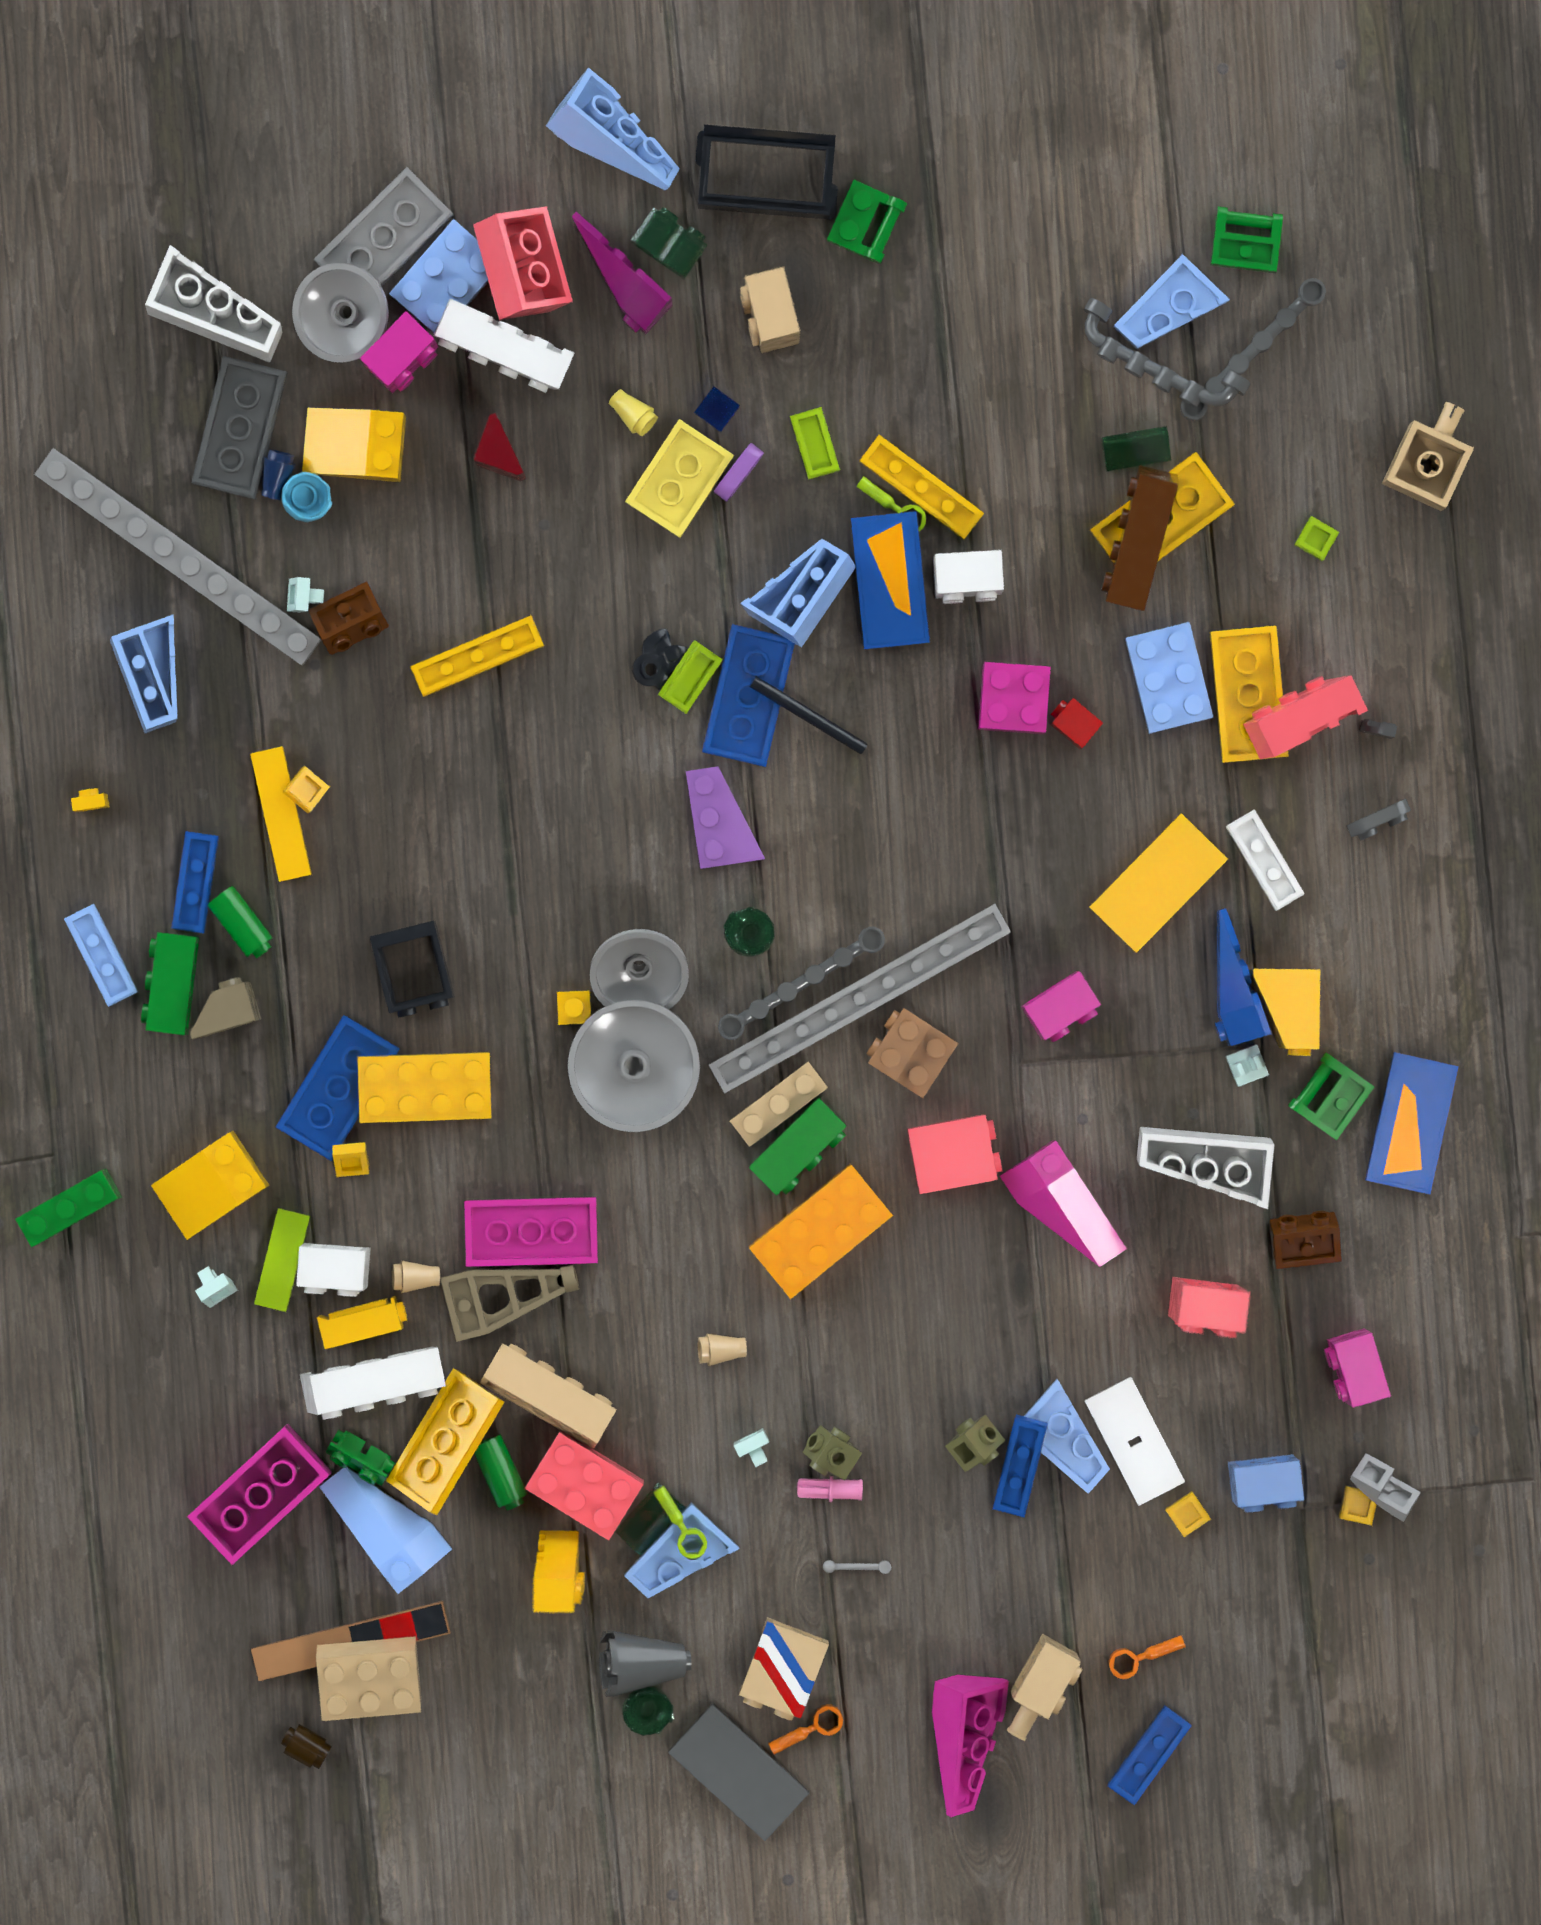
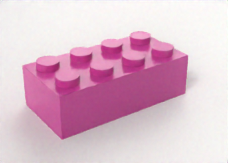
[187,1424,332,1565]

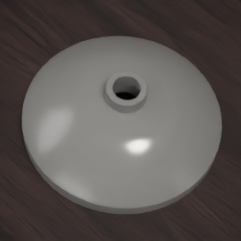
[292,263,389,362]
[590,929,689,1010]

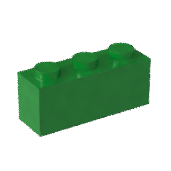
[141,932,200,1035]
[749,1097,847,1196]
[15,1169,122,1248]

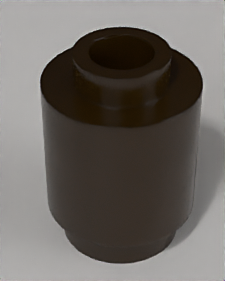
[281,1724,332,1769]

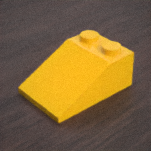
[302,408,406,482]
[151,1131,270,1240]

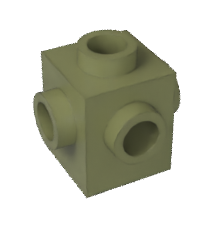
[945,1415,1005,1472]
[802,1425,862,1481]

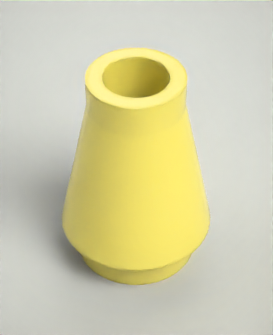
[609,389,658,436]

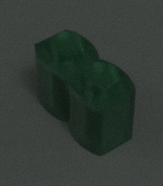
[631,207,708,280]

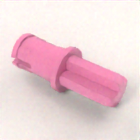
[797,1476,863,1502]

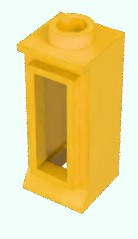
[317,1296,408,1349]

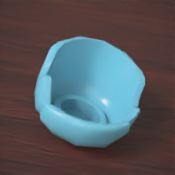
[281,472,333,522]

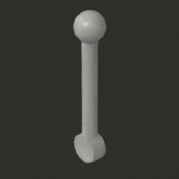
[823,1560,892,1574]

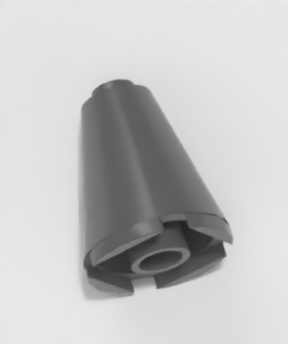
[599,1630,691,1697]

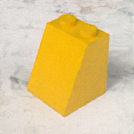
[1249,969,1320,1056]

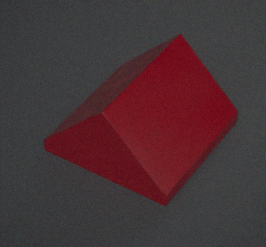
[473,413,526,482]

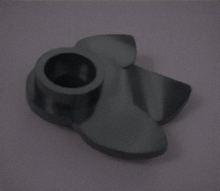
[632,629,688,691]

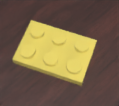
[625,419,734,538]

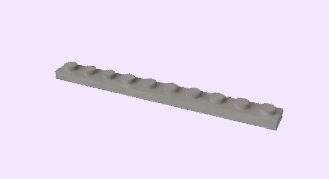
[34,448,321,666]
[709,904,1011,1094]

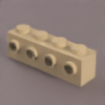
[480,1343,617,1449]

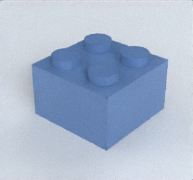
[1228,1454,1304,1512]

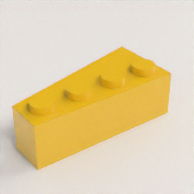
[533,1530,585,1613]

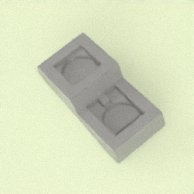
[1350,1453,1421,1522]

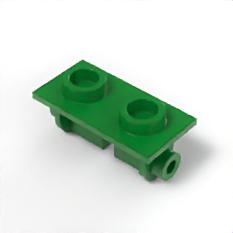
[325,1430,395,1486]

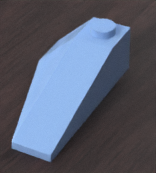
[546,68,680,191]
[319,1467,452,1594]

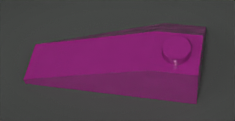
[572,212,673,334]

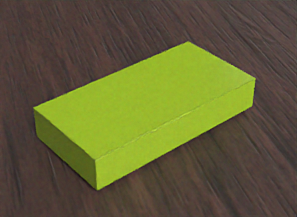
[790,407,840,480]
[658,640,723,714]

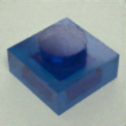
[694,386,740,433]

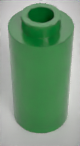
[207,886,273,959]
[474,1434,528,1511]

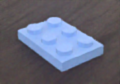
[389,219,488,333]
[1125,622,1213,734]

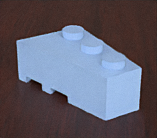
[740,539,856,648]
[110,614,177,733]

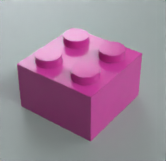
[360,311,438,394]
[978,662,1051,734]
[1021,971,1101,1042]
[1324,1328,1391,1408]

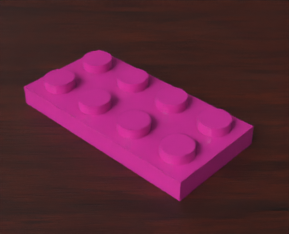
[464,1197,598,1267]

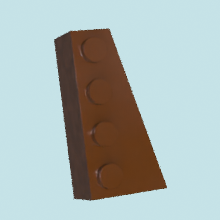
[1101,465,1178,611]

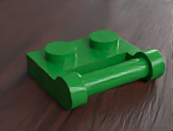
[827,180,907,264]
[1210,206,1283,273]
[1288,1052,1374,1140]

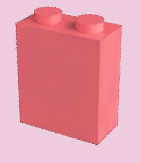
[907,1114,1002,1194]

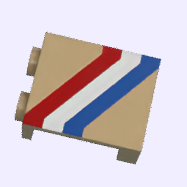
[739,1617,829,1721]

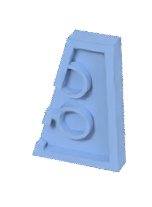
[1113,254,1230,349]
[1024,1379,1110,1494]
[624,1502,740,1598]

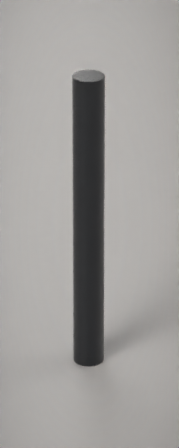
[749,676,868,755]

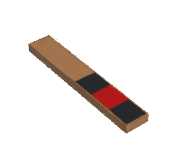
[251,1600,451,1681]

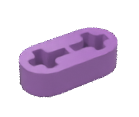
[714,443,764,502]

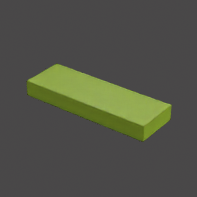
[254,1208,311,1312]

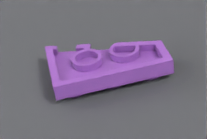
[686,767,765,869]

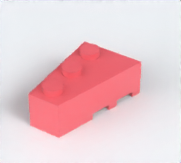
[1243,675,1368,759]

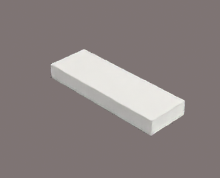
[1225,809,1304,911]

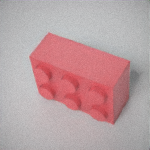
[473,206,573,320]
[525,1430,644,1540]

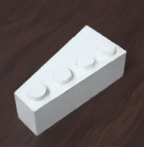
[145,245,282,362]
[433,299,574,393]
[1137,1127,1274,1209]
[300,1347,446,1419]

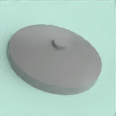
[568,1000,700,1132]

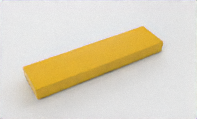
[859,435,984,540]
[410,615,544,697]
[250,746,312,882]

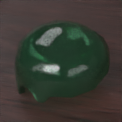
[724,907,775,957]
[622,1686,674,1736]

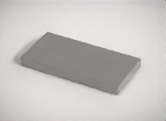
[314,167,454,287]

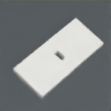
[1084,1377,1185,1506]

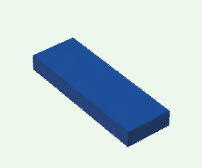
[171,831,219,933]
[993,1414,1048,1517]
[1107,1705,1192,1805]

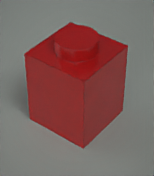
[1050,698,1103,750]

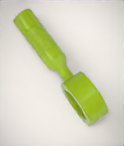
[856,476,926,532]
[653,1485,707,1559]

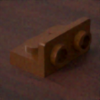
[308,581,389,655]
[1270,1211,1342,1269]

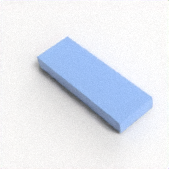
[64,904,139,1007]

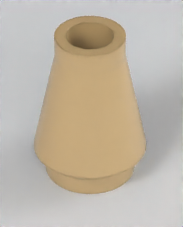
[392,1260,440,1293]
[698,1334,747,1366]

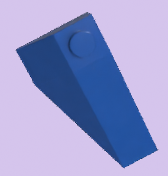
[1215,908,1271,1046]

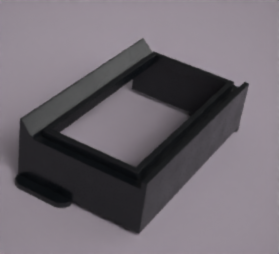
[696,124,838,220]

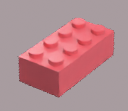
[1168,1277,1250,1338]

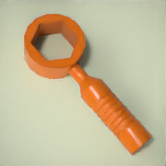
[1108,1635,1186,1679]
[768,1704,843,1755]

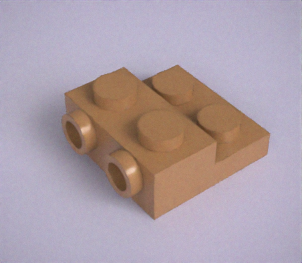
[866,1008,959,1098]

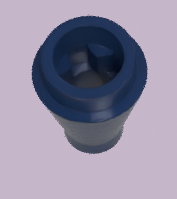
[261,449,296,500]

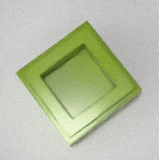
[1294,516,1339,561]

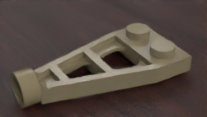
[440,1264,580,1342]

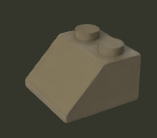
[190,977,262,1039]

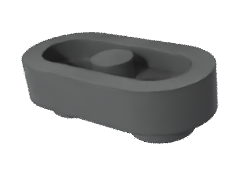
[1346,798,1411,841]

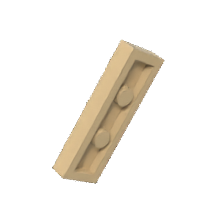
[730,1062,828,1147]

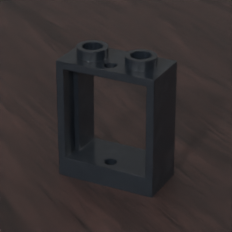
[370,921,455,1018]

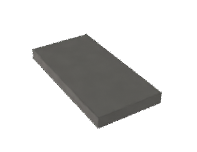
[191,356,288,500]
[668,1703,809,1841]

